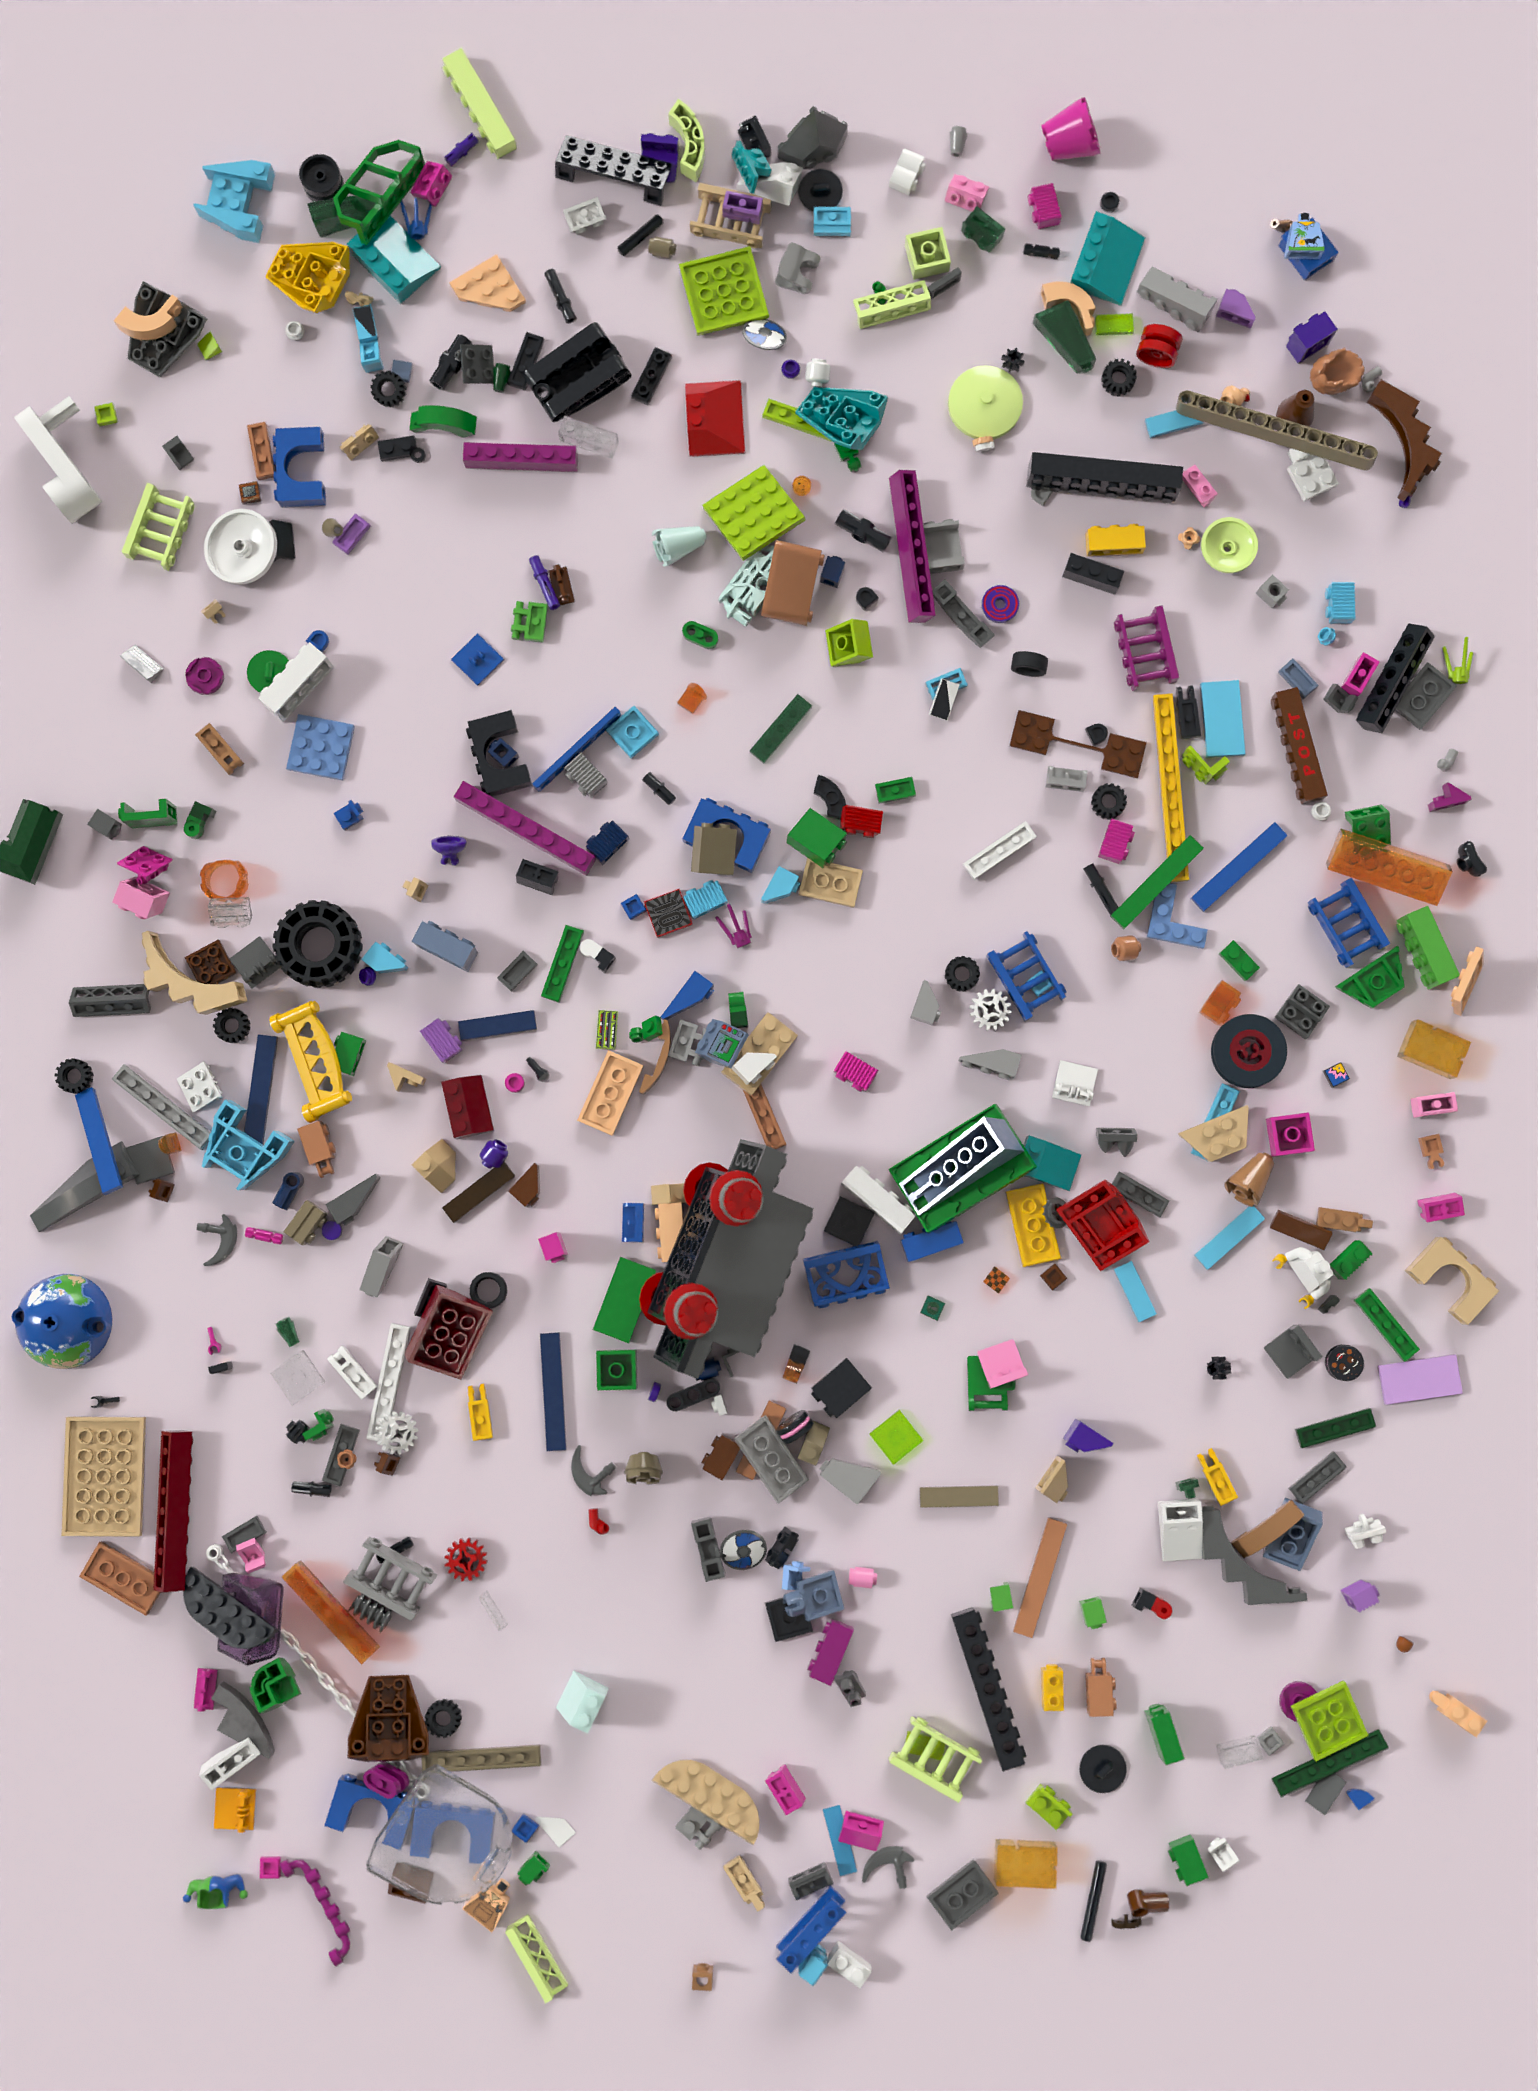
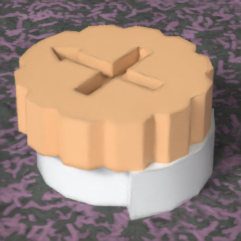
[972,436,995,452]

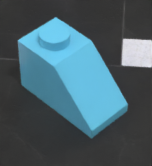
[761,866,801,904]

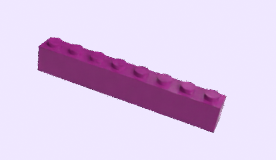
[889,470,936,623]
[453,781,596,876]

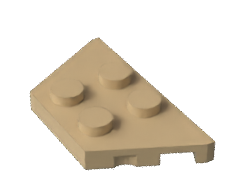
[1178,1105,1249,1162]

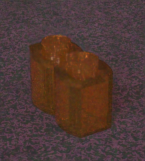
[1198,980,1241,1025]

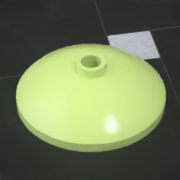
[1201,517,1258,573]

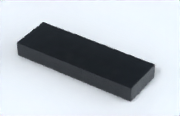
[507,332,545,391]

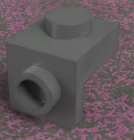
[1323,684,1358,713]

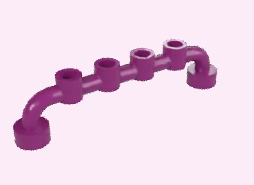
[280,1859,350,1967]

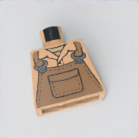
[462,1878,510,1932]

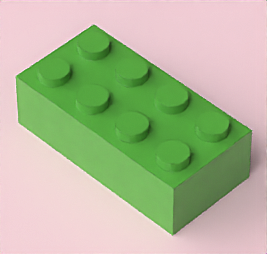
[1396,906,1460,990]

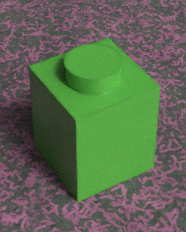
[1079,1596,1107,1629]

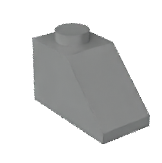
[910,980,941,1025]

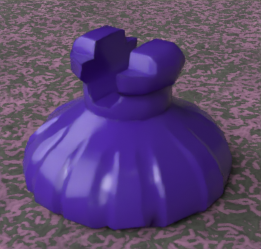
[431,835,467,865]

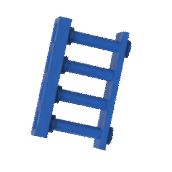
[1308,877,1390,968]
[986,931,1067,1021]
[776,1886,847,1974]

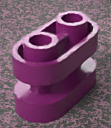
[363,1761,410,1799]

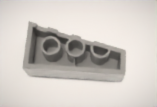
[1137,267,1217,332]

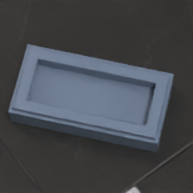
[1278,658,1319,699]

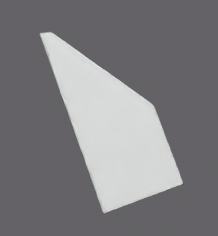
[535,1817,576,1848]

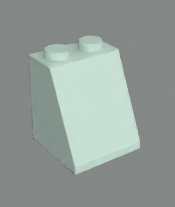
[556,1671,609,1734]

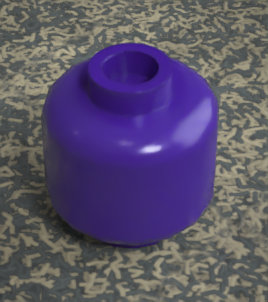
[479,1139,508,1169]

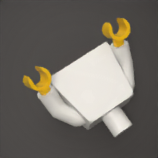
[1272,1247,1334,1309]

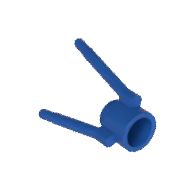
[400,198,432,240]

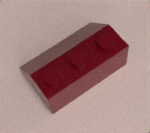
[441,1075,494,1139]

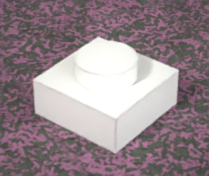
[711,1394,727,1416]

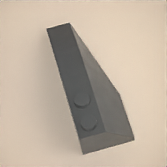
[30,1141,140,1232]

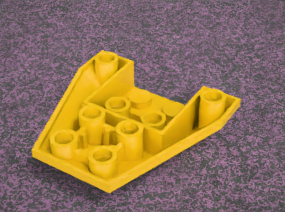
[265,242,350,313]

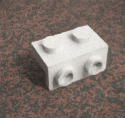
[563,197,606,234]

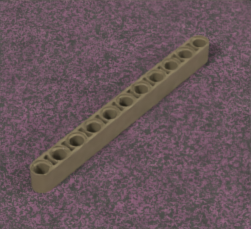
[1176,390,1378,470]

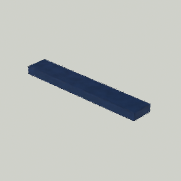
[244,1034,278,1144]
[540,1332,567,1451]

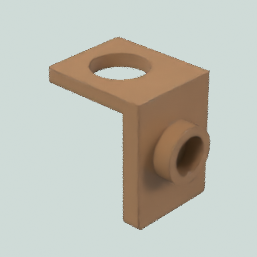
[692,1963,713,1991]

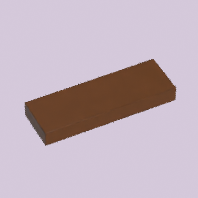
[1270,1210,1332,1250]

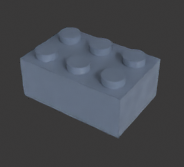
[412,921,478,972]

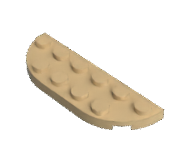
[651,1760,759,1845]

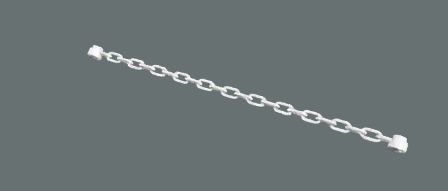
[206,1544,431,1799]

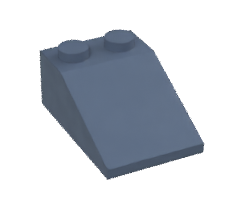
[1263,1498,1323,1571]

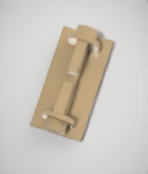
[340,424,379,461]

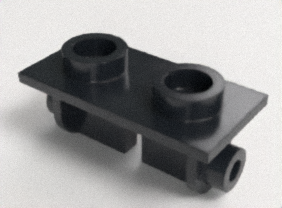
[765,1526,799,1569]

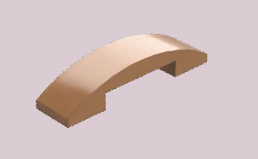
[639,1019,671,1095]
[1231,1499,1304,1558]

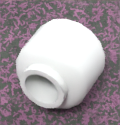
[805,359,831,387]

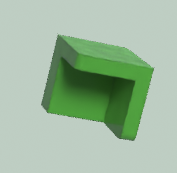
[990,1582,1013,1612]

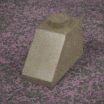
[798,1421,830,1466]

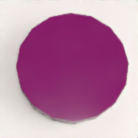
[185,657,224,695]
[1279,1681,1317,1722]

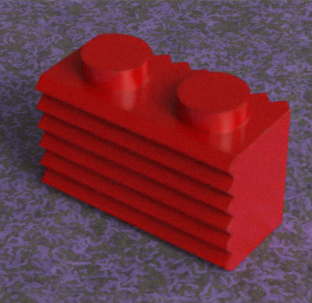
[840,805,883,838]

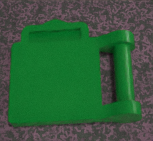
[967,1356,1016,1411]

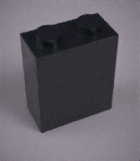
[811,1357,872,1419]

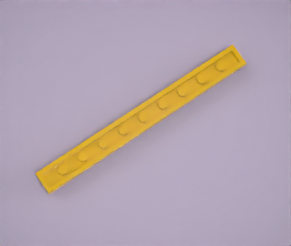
[1153,694,1189,882]

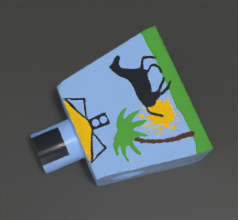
[1284,213,1324,259]

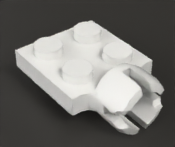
[1287,448,1339,502]

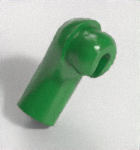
[872,281,887,305]

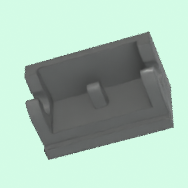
[788,1862,834,1901]

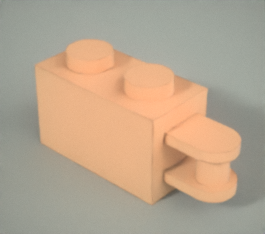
[1429,1690,1487,1738]

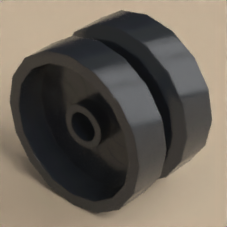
[299,154,344,205]

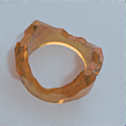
[200,860,249,902]

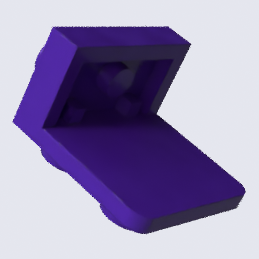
[641,133,679,183]

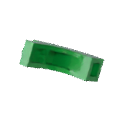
[409,405,477,437]

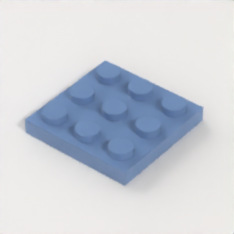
[286,714,355,781]

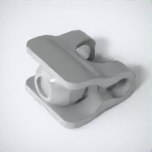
[775,243,821,294]

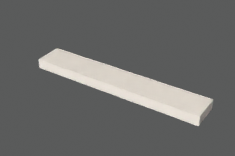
[366,1323,411,1441]

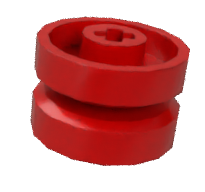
[1136,324,1183,368]

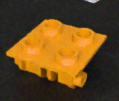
[214,1788,256,1833]

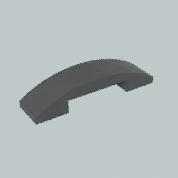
[932,579,995,648]

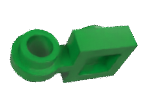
[834,443,861,472]
[629,1015,663,1043]

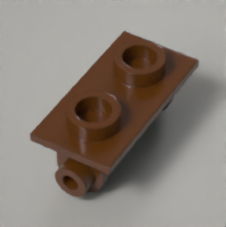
[548,565,575,606]

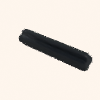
[617,214,663,256]

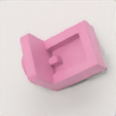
[236,1538,266,1574]

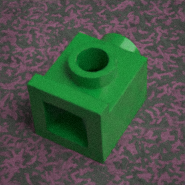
[517,1851,550,1886]

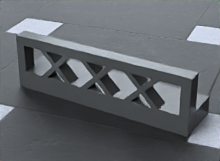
[69,984,151,1017]

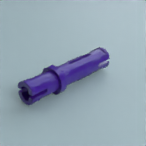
[529,555,560,610]

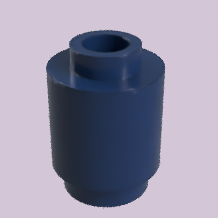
[695,1357,722,1381]

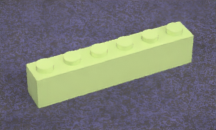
[442,48,517,159]

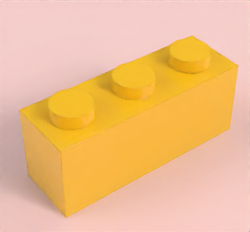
[1085,524,1146,556]

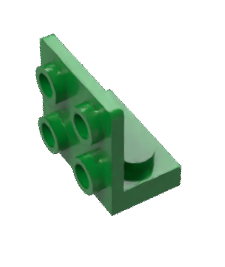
[1345,804,1391,854]

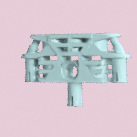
[718,545,774,627]

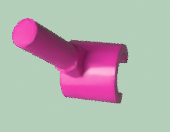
[207,1327,222,1355]

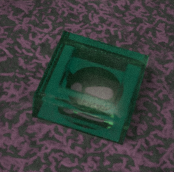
[920,1295,945,1321]

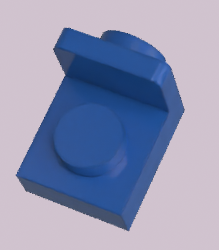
[333,800,364,830]

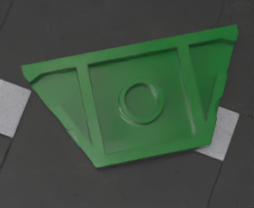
[1335,946,1405,1009]

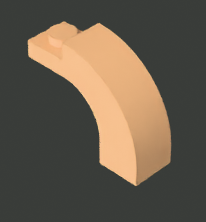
[1040,281,1095,337]
[114,295,183,340]

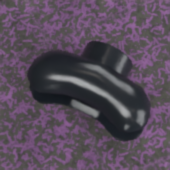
[1457,841,1487,877]

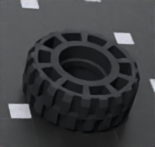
[272,900,363,988]

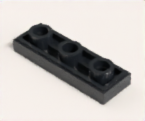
[631,347,672,405]

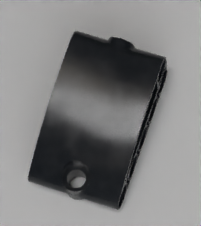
[523,322,632,422]

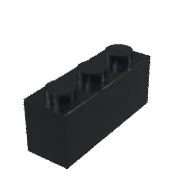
[1062,553,1124,595]

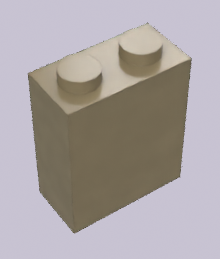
[691,823,737,875]

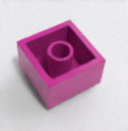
[1266,1112,1315,1157]

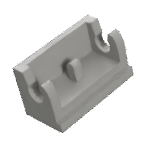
[1046,766,1087,792]

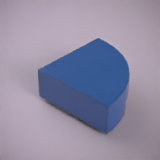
[1346,1789,1374,1810]

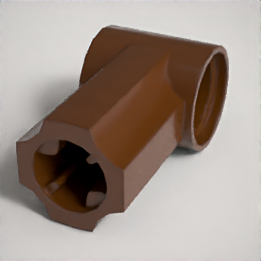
[1127,1889,1169,1917]

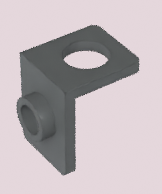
[722,1348,739,1377]

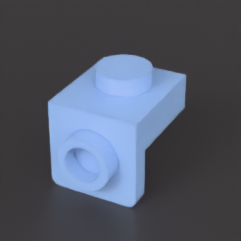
[782,1561,811,1590]

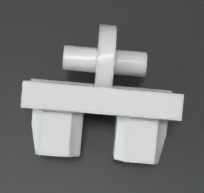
[1344,1514,1386,1549]

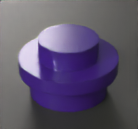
[781,359,800,379]
[359,967,376,986]

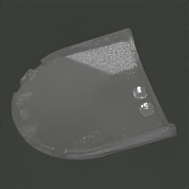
[366,1764,513,1905]

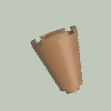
[1224,1153,1274,1207]

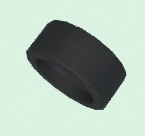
[1011,651,1048,677]
[469,1272,507,1308]

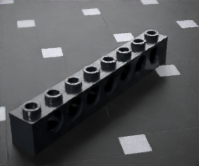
[951,1607,1027,1771]

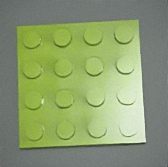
[679,246,769,336]
[702,465,806,561]

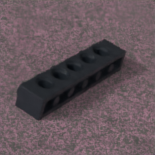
[1356,623,1435,733]

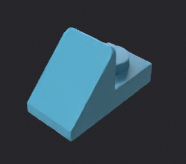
[359,340,384,373]

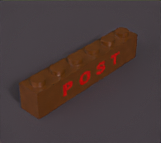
[1271,687,1328,805]

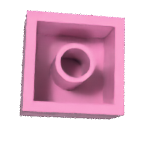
[113,876,170,919]

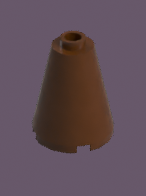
[1276,390,1314,427]

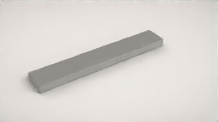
[112,1064,211,1150]

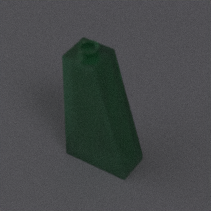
[307,192,376,238]
[1033,300,1096,373]

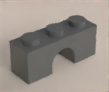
[691,1516,725,1582]

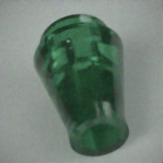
[275,1317,300,1347]

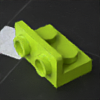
[1025,1783,1073,1830]

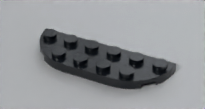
[183,1566,279,1649]

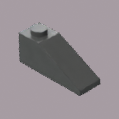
[325,1174,381,1226]

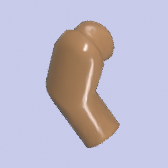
[1270,219,1293,232]

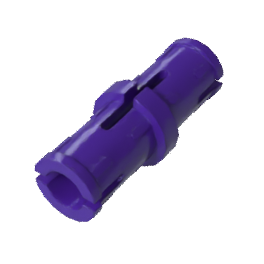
[444,133,479,167]

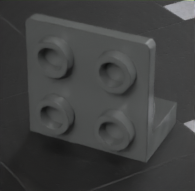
[1264,1325,1323,1379]

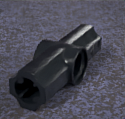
[429,334,472,390]
[835,509,892,552]

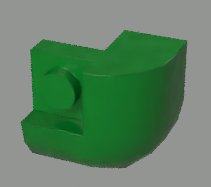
[249,1657,302,1713]

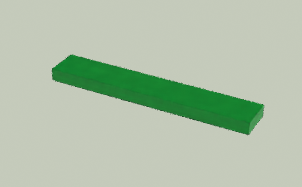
[1110,835,1204,929]

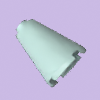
[652,526,706,567]

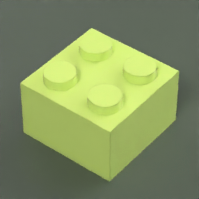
[905,227,951,280]

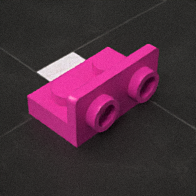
[410,161,452,207]

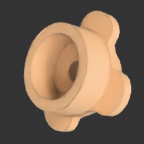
[1178,527,1200,549]

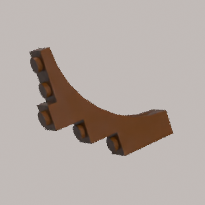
[1367,379,1442,502]

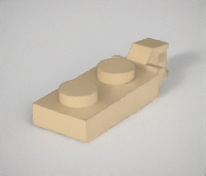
[723,1855,765,1911]

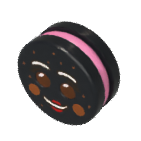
[1325,1344,1364,1381]
[776,1410,814,1444]

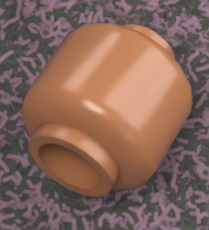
[1111,935,1141,961]

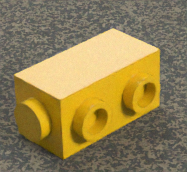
[1041,1664,1064,1711]

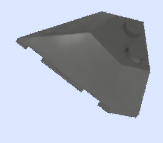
[777,106,848,169]

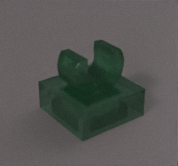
[1175,1477,1200,1499]

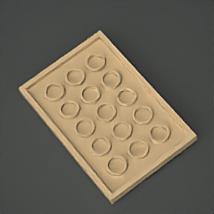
[62,1417,146,1536]

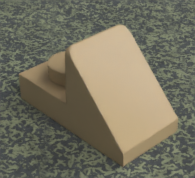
[387,1062,426,1092]
[651,1183,686,1205]

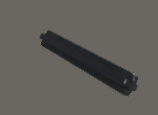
[1080,1860,1107,1942]

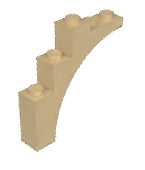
[142,931,247,1015]

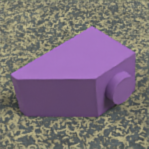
[1216,288,1256,328]

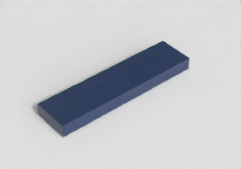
[458,1010,537,1041]

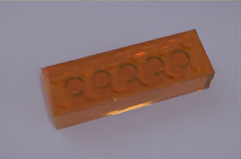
[1326,828,1453,906]

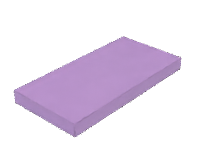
[1378,1354,1463,1405]

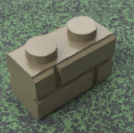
[284,1200,328,1245]

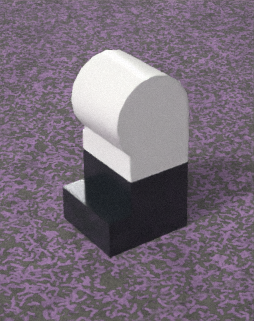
[580,939,616,973]

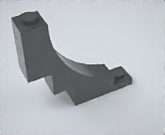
[1202,1505,1307,1605]

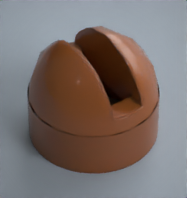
[1396,1635,1414,1653]

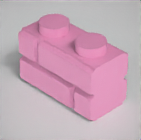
[1411,1092,1458,1118]

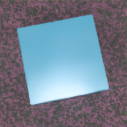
[606,706,659,759]

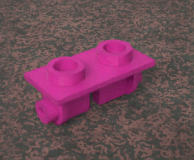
[194,1668,218,1712]

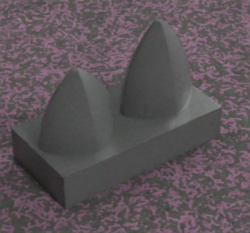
[1096,1128,1137,1157]

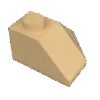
[412,1139,456,1193]

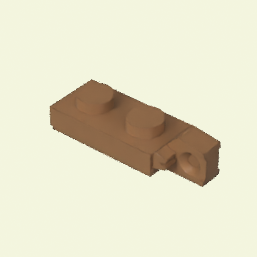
[1316,1207,1373,1232]

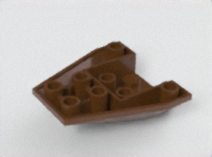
[347,1675,429,1762]

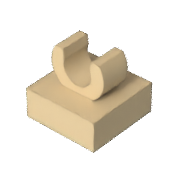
[201,599,225,624]
[402,877,429,902]

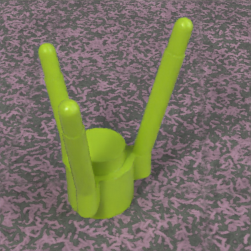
[1442,637,1473,684]

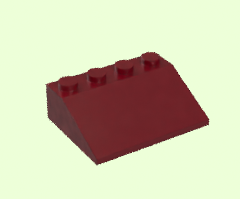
[405,1285,493,1380]

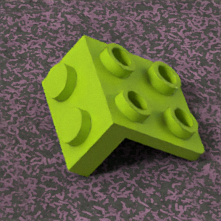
[1182,746,1230,785]

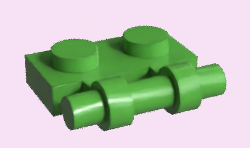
[511,601,548,642]

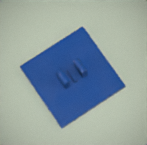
[451,633,504,686]

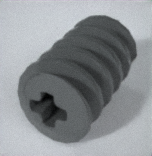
[348,1593,392,1633]

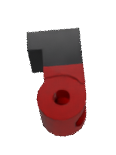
[1132,1588,1172,1619]

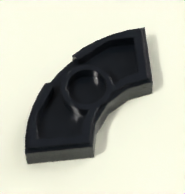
[813,775,846,820]

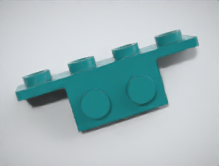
[732,141,772,193]

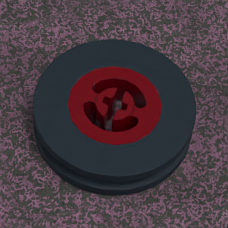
[1211,1014,1287,1088]

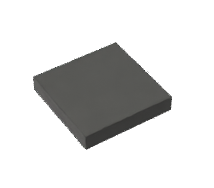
[126,1136,175,1185]

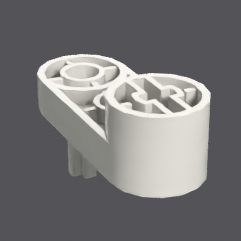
[14,396,102,524]

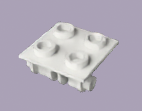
[1052,1060,1098,1106]
[177,1062,223,1113]

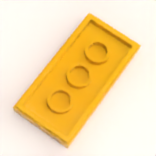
[1005,1183,1061,1267]

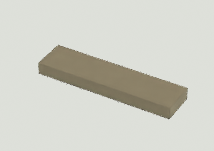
[920,1485,999,1508]

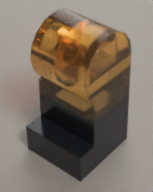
[782,1344,810,1384]

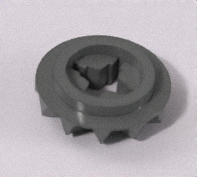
[1042,1197,1066,1229]

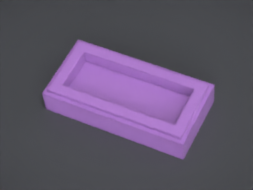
[332,514,371,555]

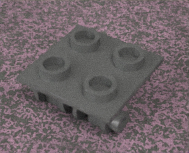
[455,344,494,384]
[229,936,281,989]

